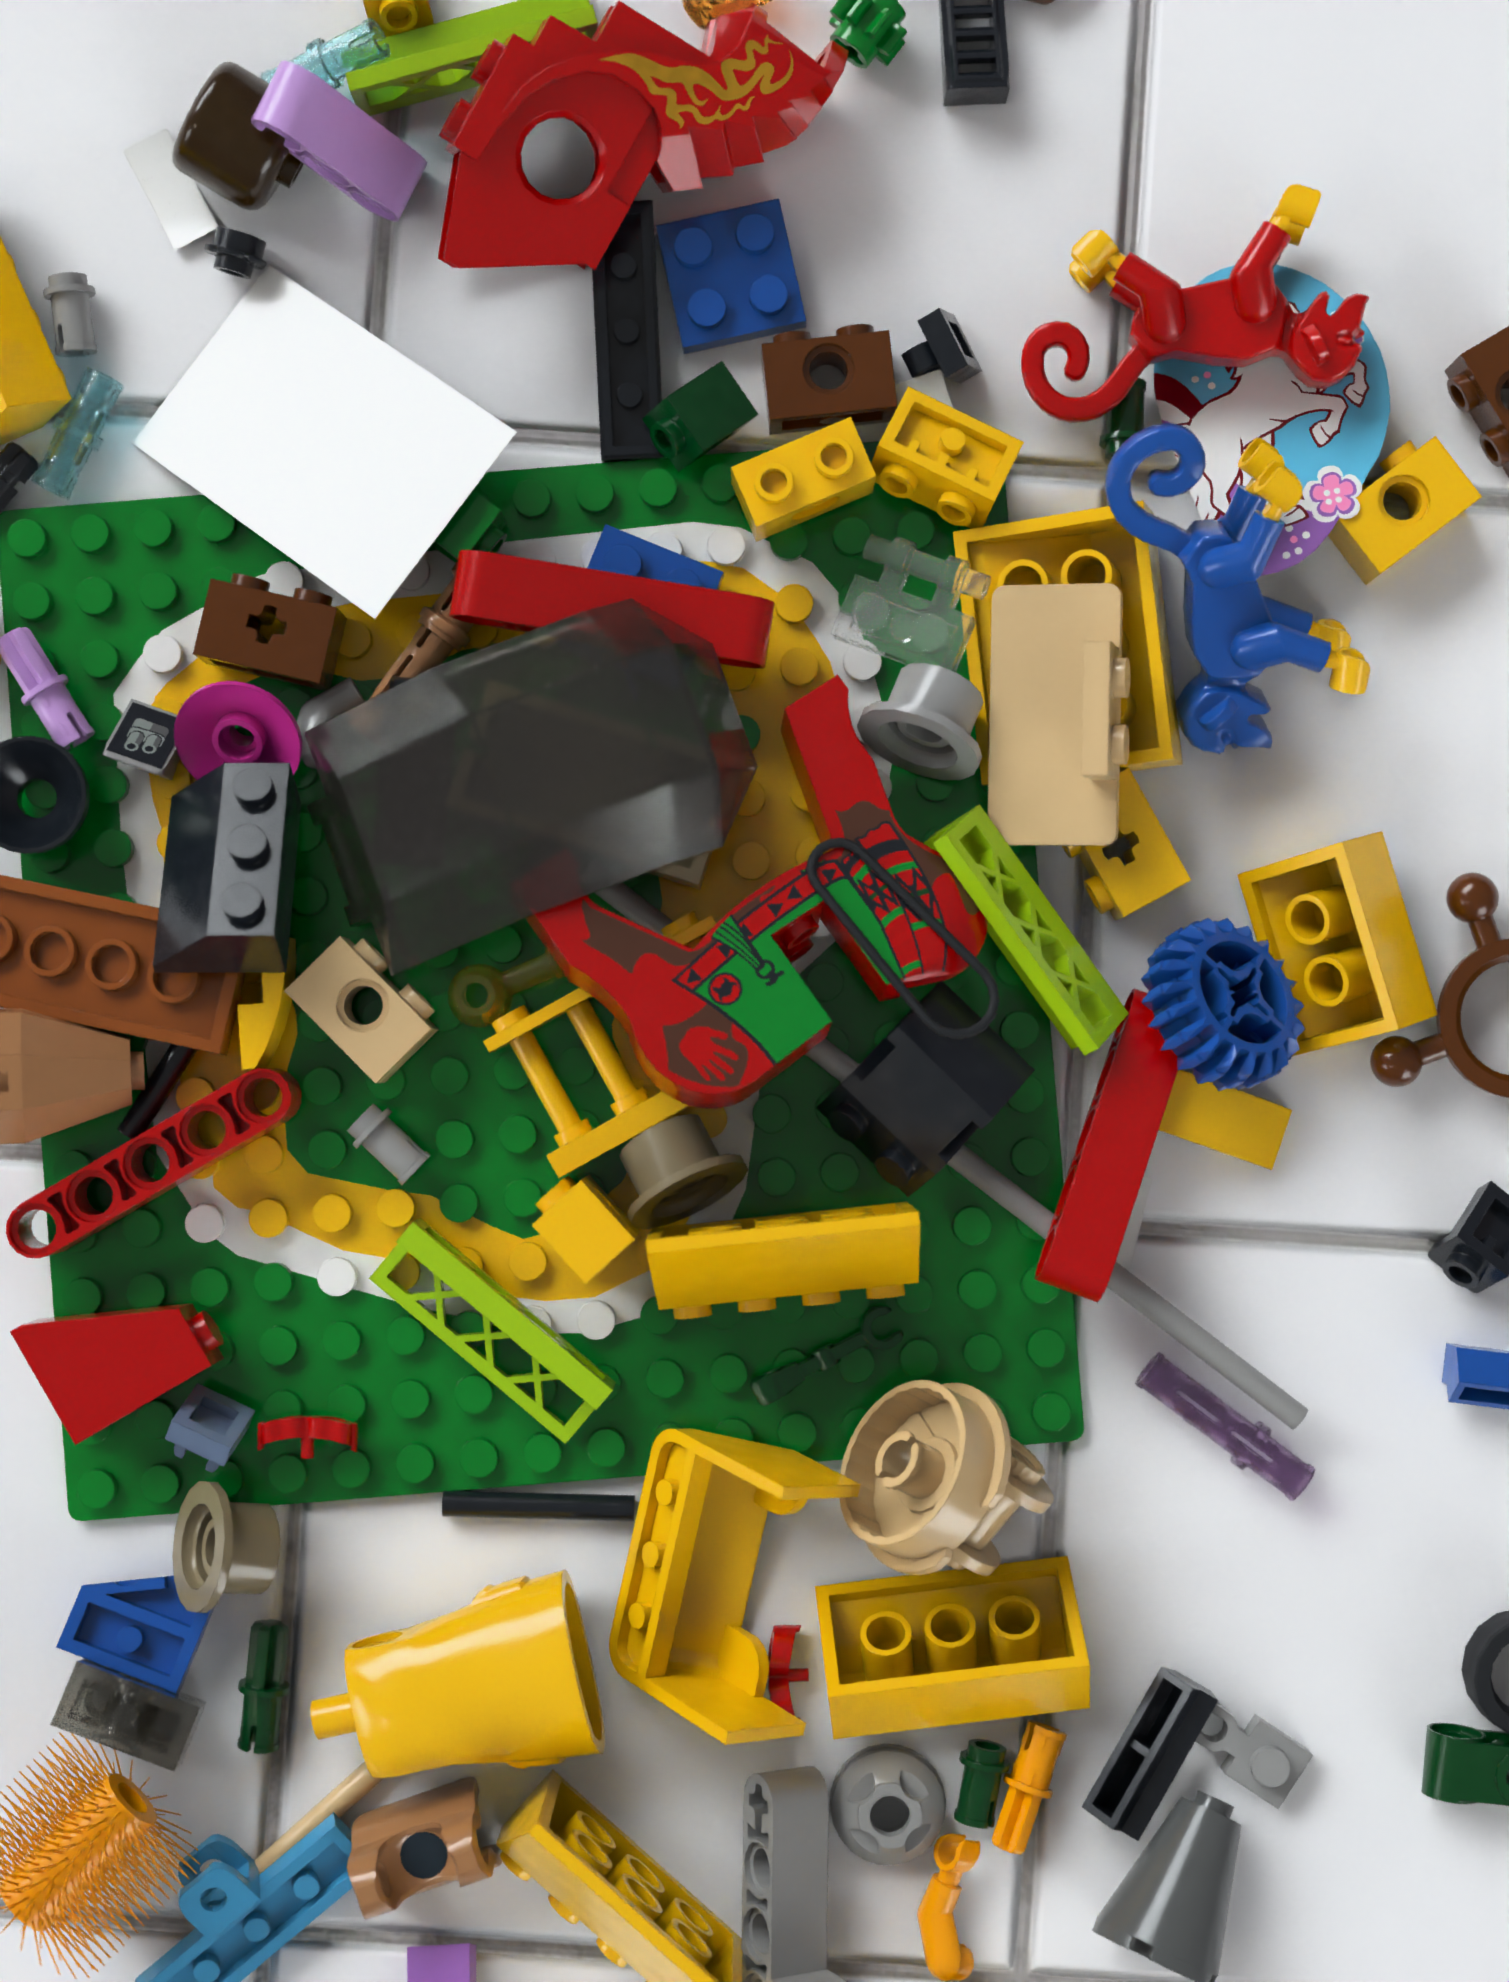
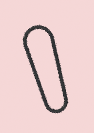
[806,838,1000,1040]

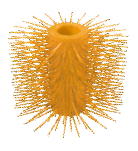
[0,1728,200,1979]

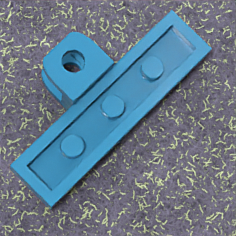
[135,1812,353,1982]

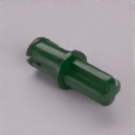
[237,1619,290,1754]

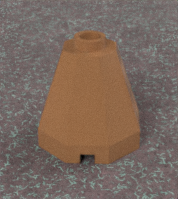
[0,1008,145,1144]

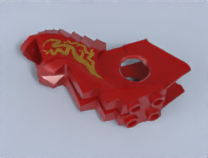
[438,0,849,270]

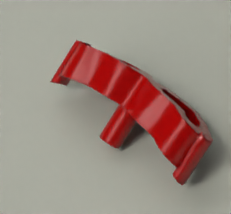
[257,1415,358,1459]
[767,1625,809,1720]

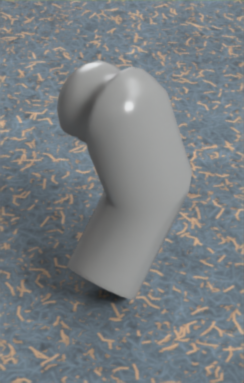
[297,677,366,769]

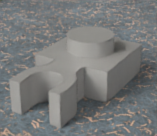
[1195,1702,1313,1809]

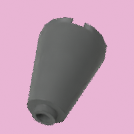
[1092,1791,1241,1982]

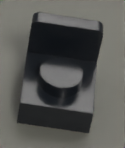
[1427,1181,1509,1293]

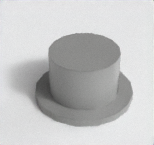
[857,663,983,780]

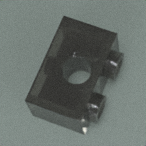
[50,1658,207,1771]

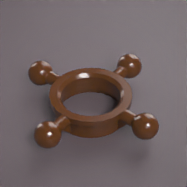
[1370,873,1509,1098]

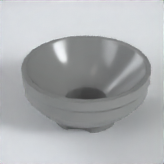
[830,1744,946,1865]

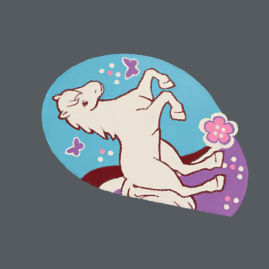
[1154,265,1390,576]

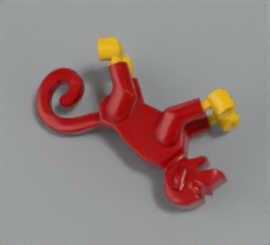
[1021,184,1369,423]

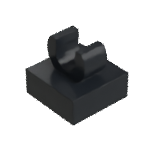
[901,308,982,383]

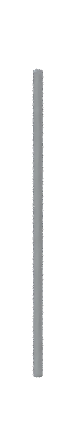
[580,862,1308,1429]

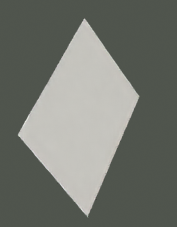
[132,264,517,619]

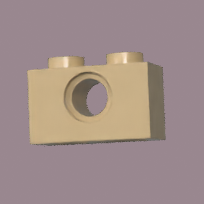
[285,936,439,1084]

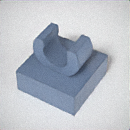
[165,1383,256,1473]

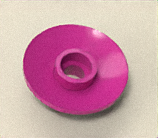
[174,681,302,780]

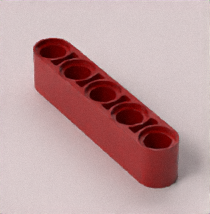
[449,550,775,669]
[1035,988,1178,1303]
[6,1068,302,1259]

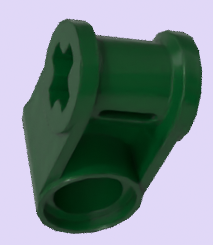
[1421,1723,1509,1806]

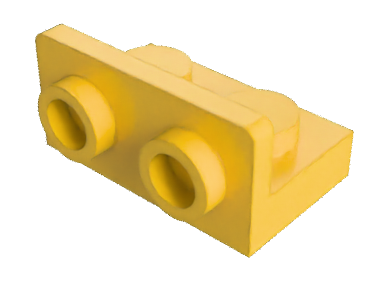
[871,386,1024,529]

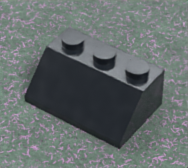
[153,763,301,973]

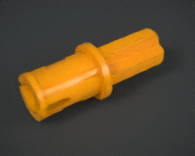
[992,1719,1067,1855]

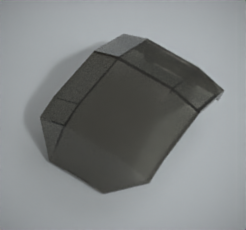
[304,598,758,976]

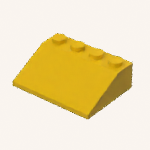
[953,500,1183,786]
[645,1201,920,1319]
[496,1769,743,1982]

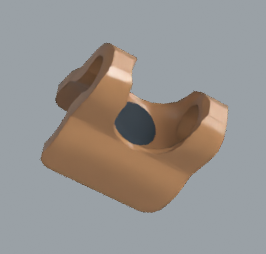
[347,1777,502,1920]

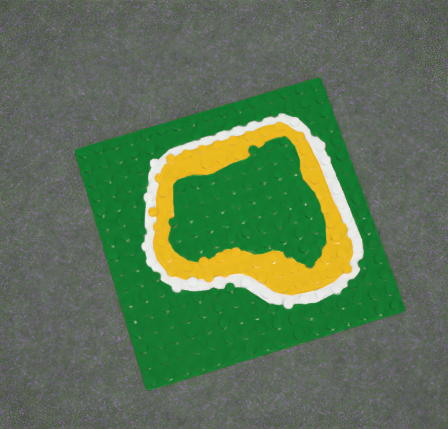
[0,441,1084,1521]

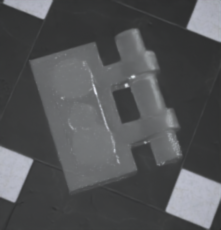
[831,534,991,672]

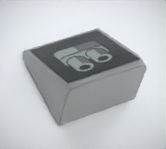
[103,699,180,781]

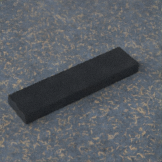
[592,200,665,463]

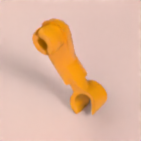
[917,1833,981,1982]

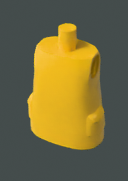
[310,1569,605,1778]

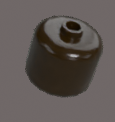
[172,62,304,211]

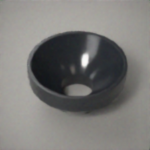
[0,736,90,854]

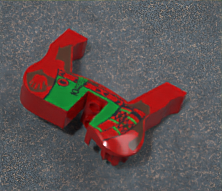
[512,675,987,1109]

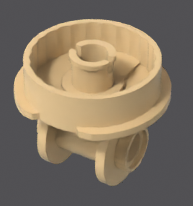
[839,1380,1054,1576]

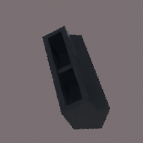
[1082,1667,1218,1841]

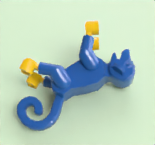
[1105,423,1371,754]

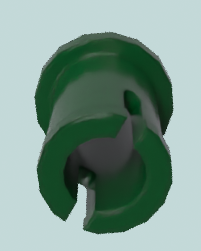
[1099,378,1147,461]
[954,1739,1010,1829]

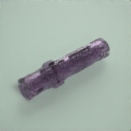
[1135,1352,1315,1501]

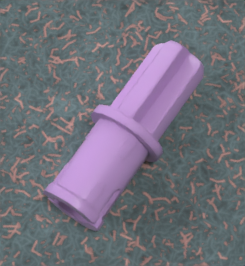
[0,627,95,751]

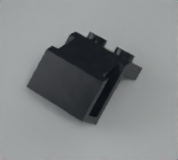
[816,981,1035,1197]

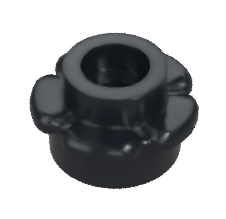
[205,227,267,279]

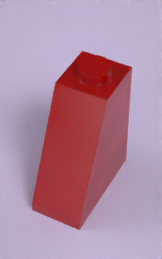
[10,1303,224,1445]

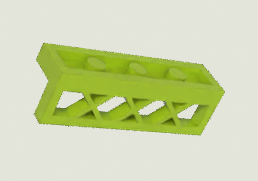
[341,0,598,116]
[924,804,1129,1056]
[369,1218,616,1444]

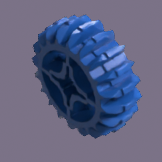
[1141,918,1305,1091]

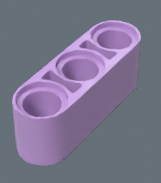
[251,61,427,221]

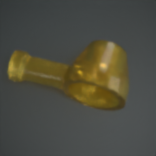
[448,949,565,1028]

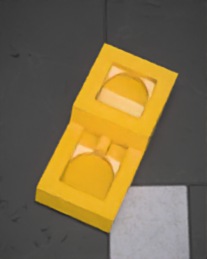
[237,937,296,1070]
[1158,1070,1292,1170]

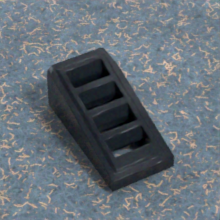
[939,0,1010,106]

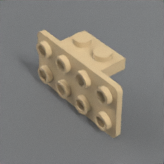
[988,583,1131,846]

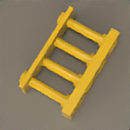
[483,911,716,1178]

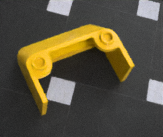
[609,1428,861,1745]

